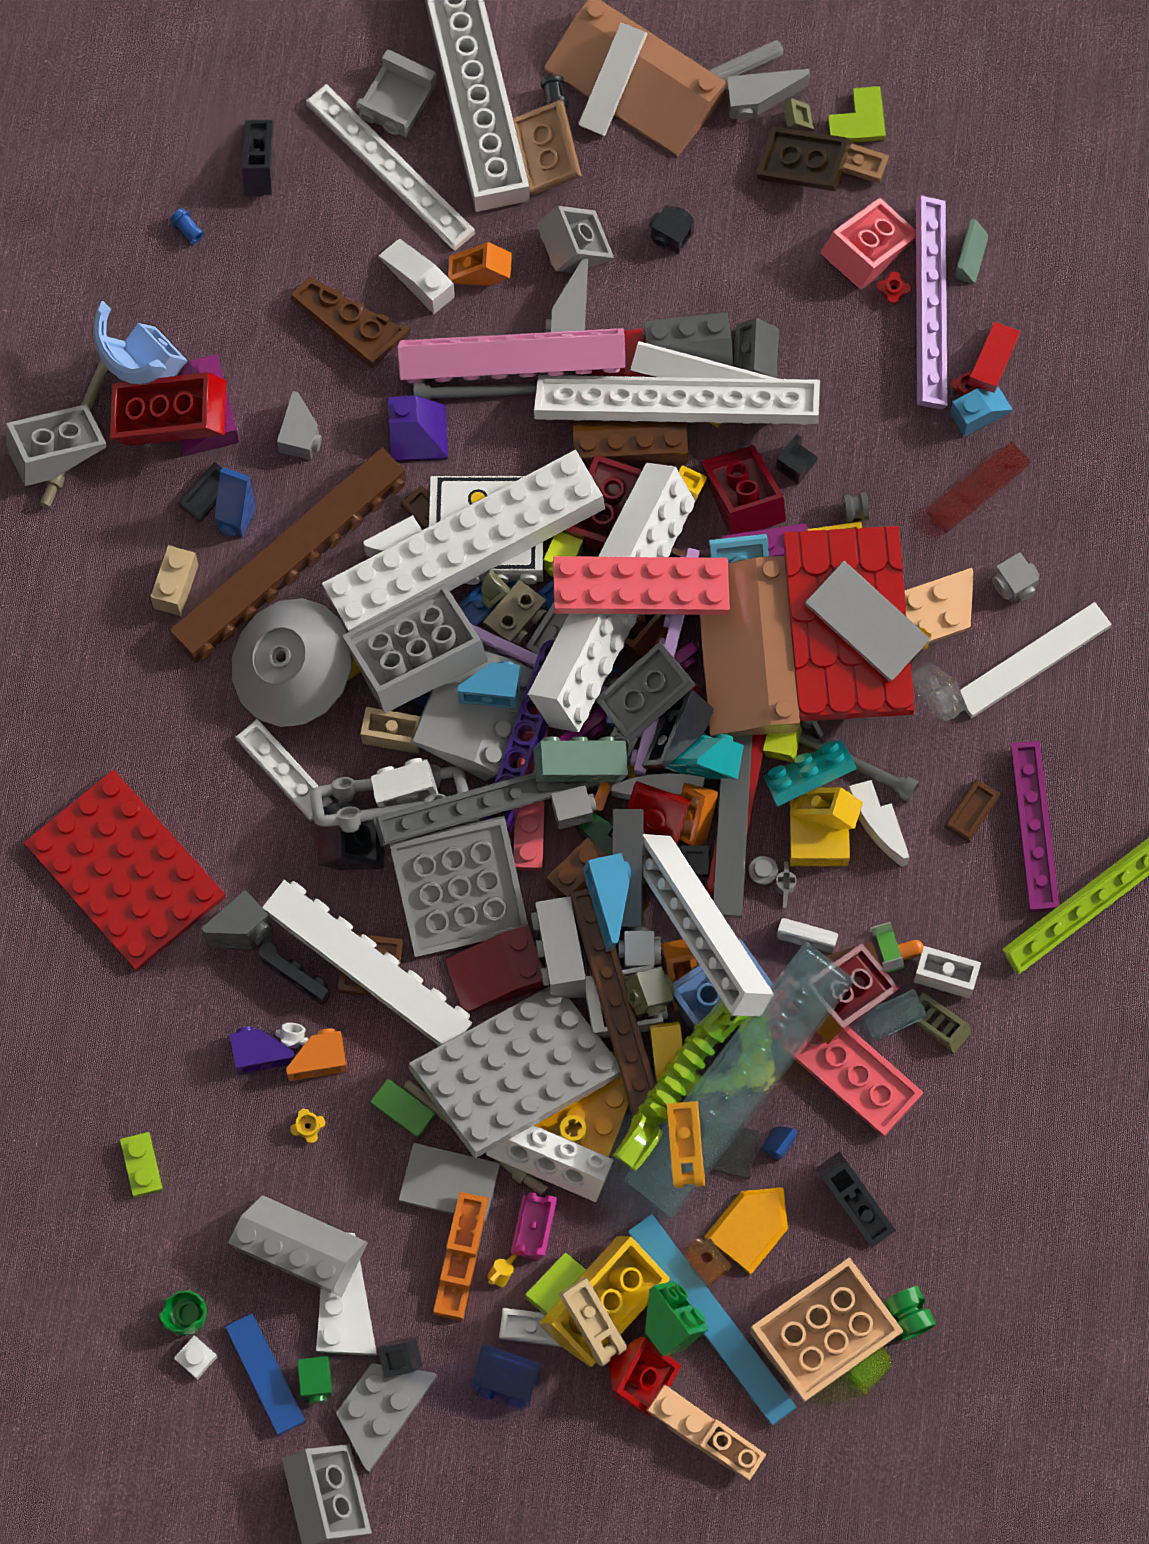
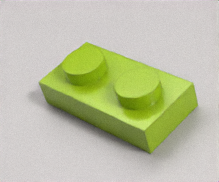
[120,1132,163,1198]

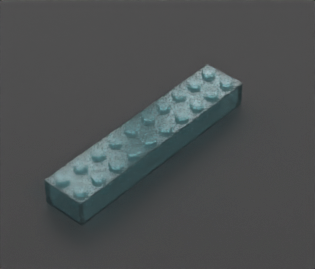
[623,942,856,1217]

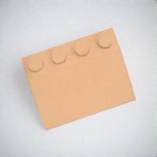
[750,1257,903,1402]

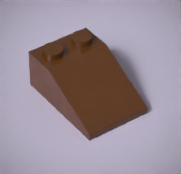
[546,837,650,936]

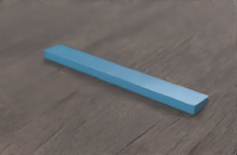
[628,1214,797,1426]

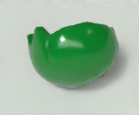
[159,1290,207,1336]

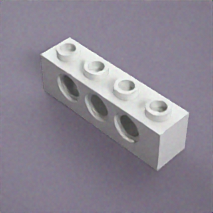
[486,1126,613,1202]

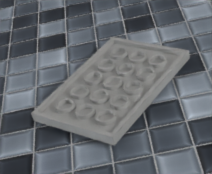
[409,987,621,1158]

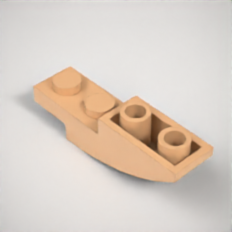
[646,1385,766,1480]

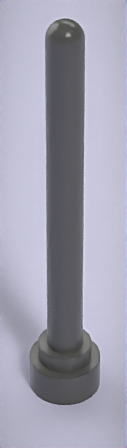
[413,382,537,400]
[799,732,919,802]

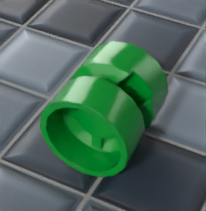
[883,1286,937,1341]

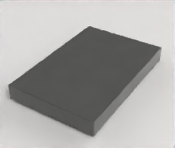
[595,642,695,743]

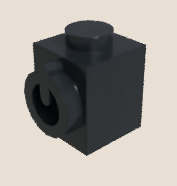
[649,205,694,254]

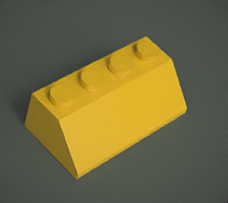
[539,1236,670,1367]

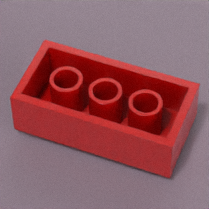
[110,372,227,446]

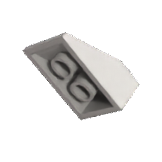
[6,404,106,486]

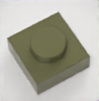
[783,98,814,132]

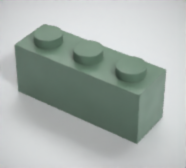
[533,737,628,782]

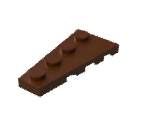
[290,277,410,368]

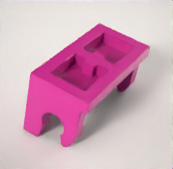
[510,1192,557,1261]

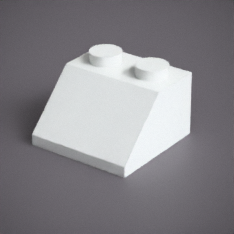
[371,758,438,807]

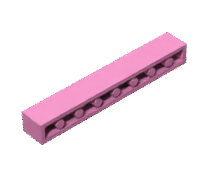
[398,328,626,383]

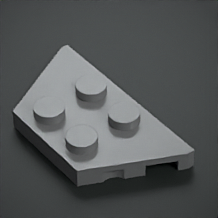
[336,1363,438,1473]

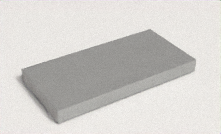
[805,561,930,683]

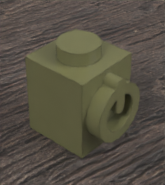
[625,966,674,1016]

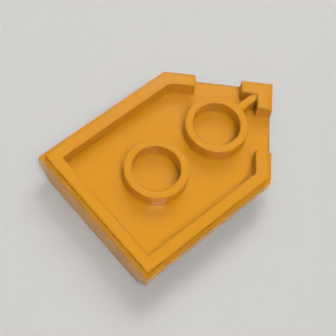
[704,1187,788,1275]

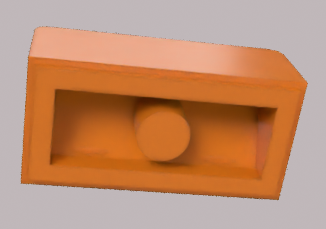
[680,783,718,846]

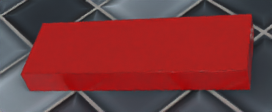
[968,322,1021,393]

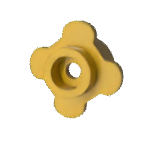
[291,1109,325,1143]

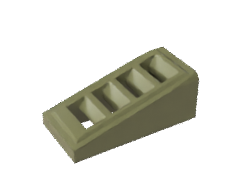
[905,992,971,1053]

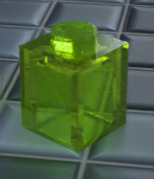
[845,1347,893,1395]

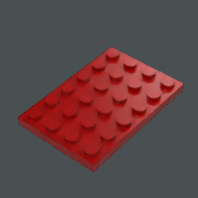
[24,769,226,972]

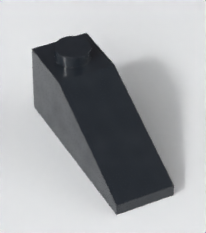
[242,120,273,197]
[642,690,714,769]
[816,1151,896,1248]

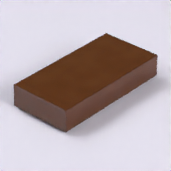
[945,779,1001,843]

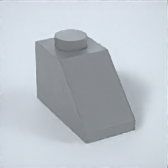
[277,391,322,460]

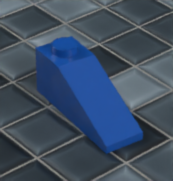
[214,467,256,538]

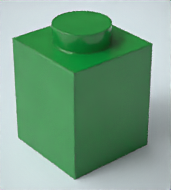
[297,1356,333,1404]

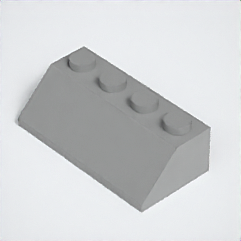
[228,1195,368,1297]

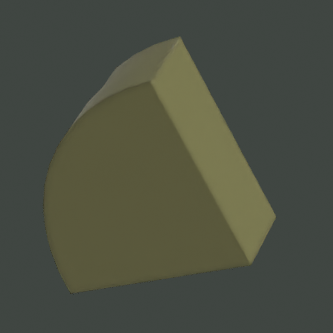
[481,569,510,610]

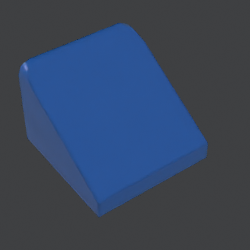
[762,1126,797,1161]

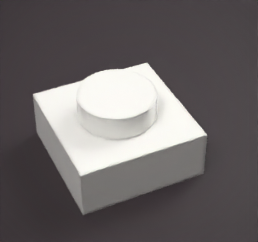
[174,1335,218,1380]

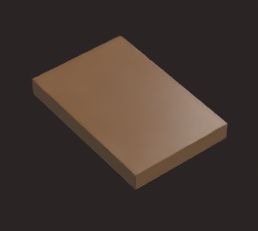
[513,100,582,196]

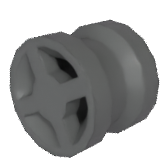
[843,492,869,523]

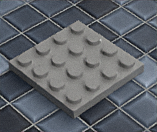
[389,816,528,957]

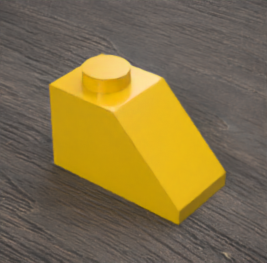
[790,787,863,829]

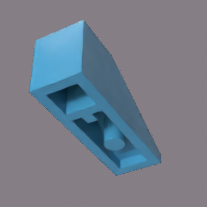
[582,853,631,952]

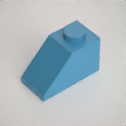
[950,387,1013,437]
[457,661,522,709]

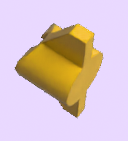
[487,1254,517,1287]

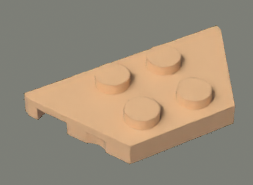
[905,568,973,644]

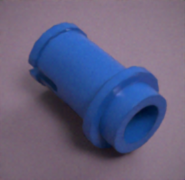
[170,208,204,244]

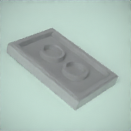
[399,1143,500,1222]

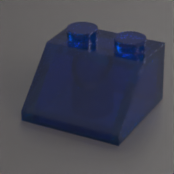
[472,1344,541,1410]

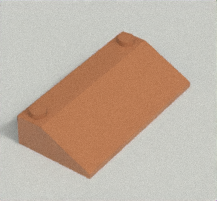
[544,0,726,157]
[699,556,800,738]

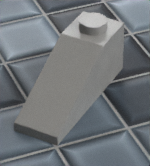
[726,69,810,120]
[545,259,588,333]

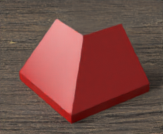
[608,1337,682,1418]

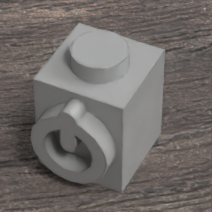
[992,552,1039,603]

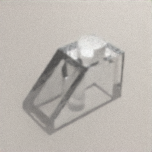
[912,661,967,723]

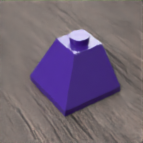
[388,396,448,462]

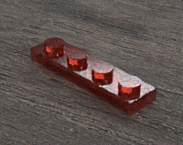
[927,441,1031,533]

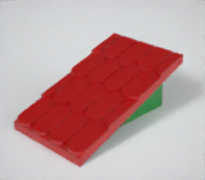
[783,526,915,722]

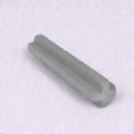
[708,40,783,81]

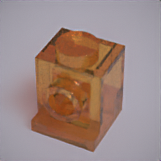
[685,1237,731,1287]

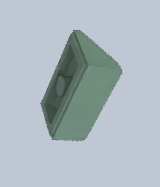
[955,219,988,283]

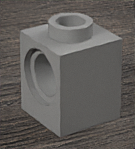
[551,785,597,829]

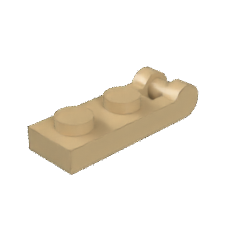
[559,1278,627,1367]

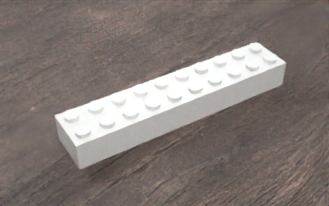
[425,0,530,212]
[322,450,605,632]
[528,463,695,732]

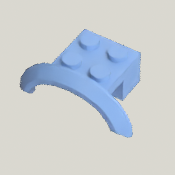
[93,301,187,385]

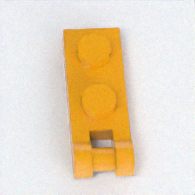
[667,1101,705,1188]

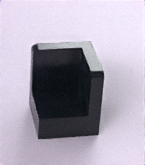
[776,434,818,484]
[378,1337,422,1378]

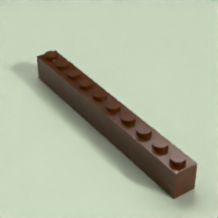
[170,448,406,663]

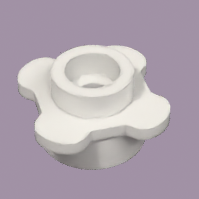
[275,1023,308,1048]

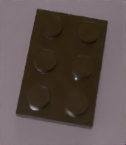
[756,126,851,191]

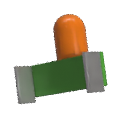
[871,922,924,972]

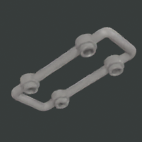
[310,764,469,832]

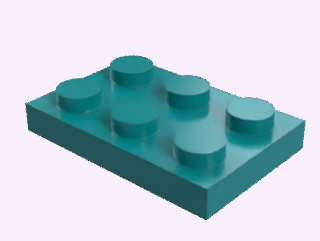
[763,739,857,806]

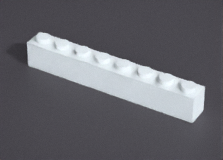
[643,834,774,1016]
[262,880,472,1046]

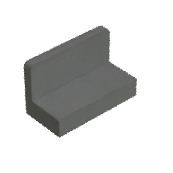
[734,318,779,378]

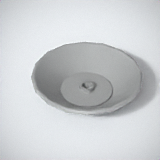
[232,598,352,727]

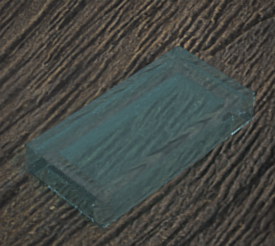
[863,989,928,1042]

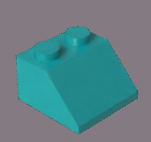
[663,734,744,780]

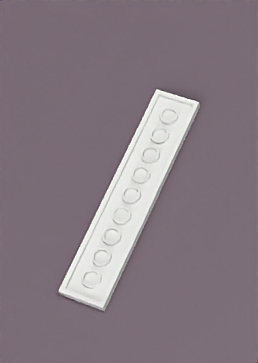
[534,375,820,425]

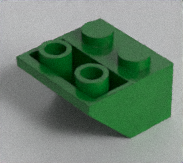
[645,1281,709,1357]

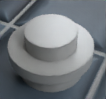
[749,856,778,885]

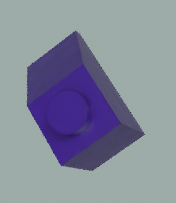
[230,1026,295,1075]

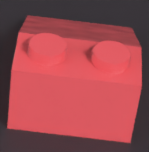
[820,198,916,290]

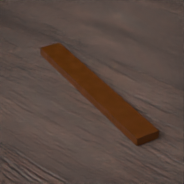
[569,888,655,1116]

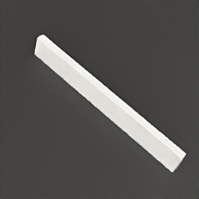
[306,84,475,251]

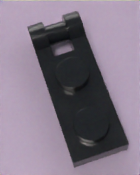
[259,942,330,1006]

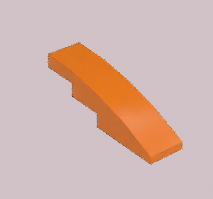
[433,1192,489,1321]

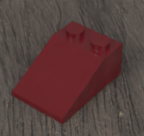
[701,445,786,535]
[566,454,642,553]
[445,925,547,1013]
[790,943,900,1045]

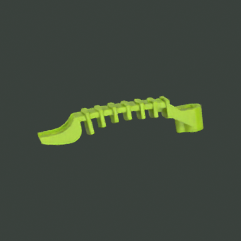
[613,997,749,1171]

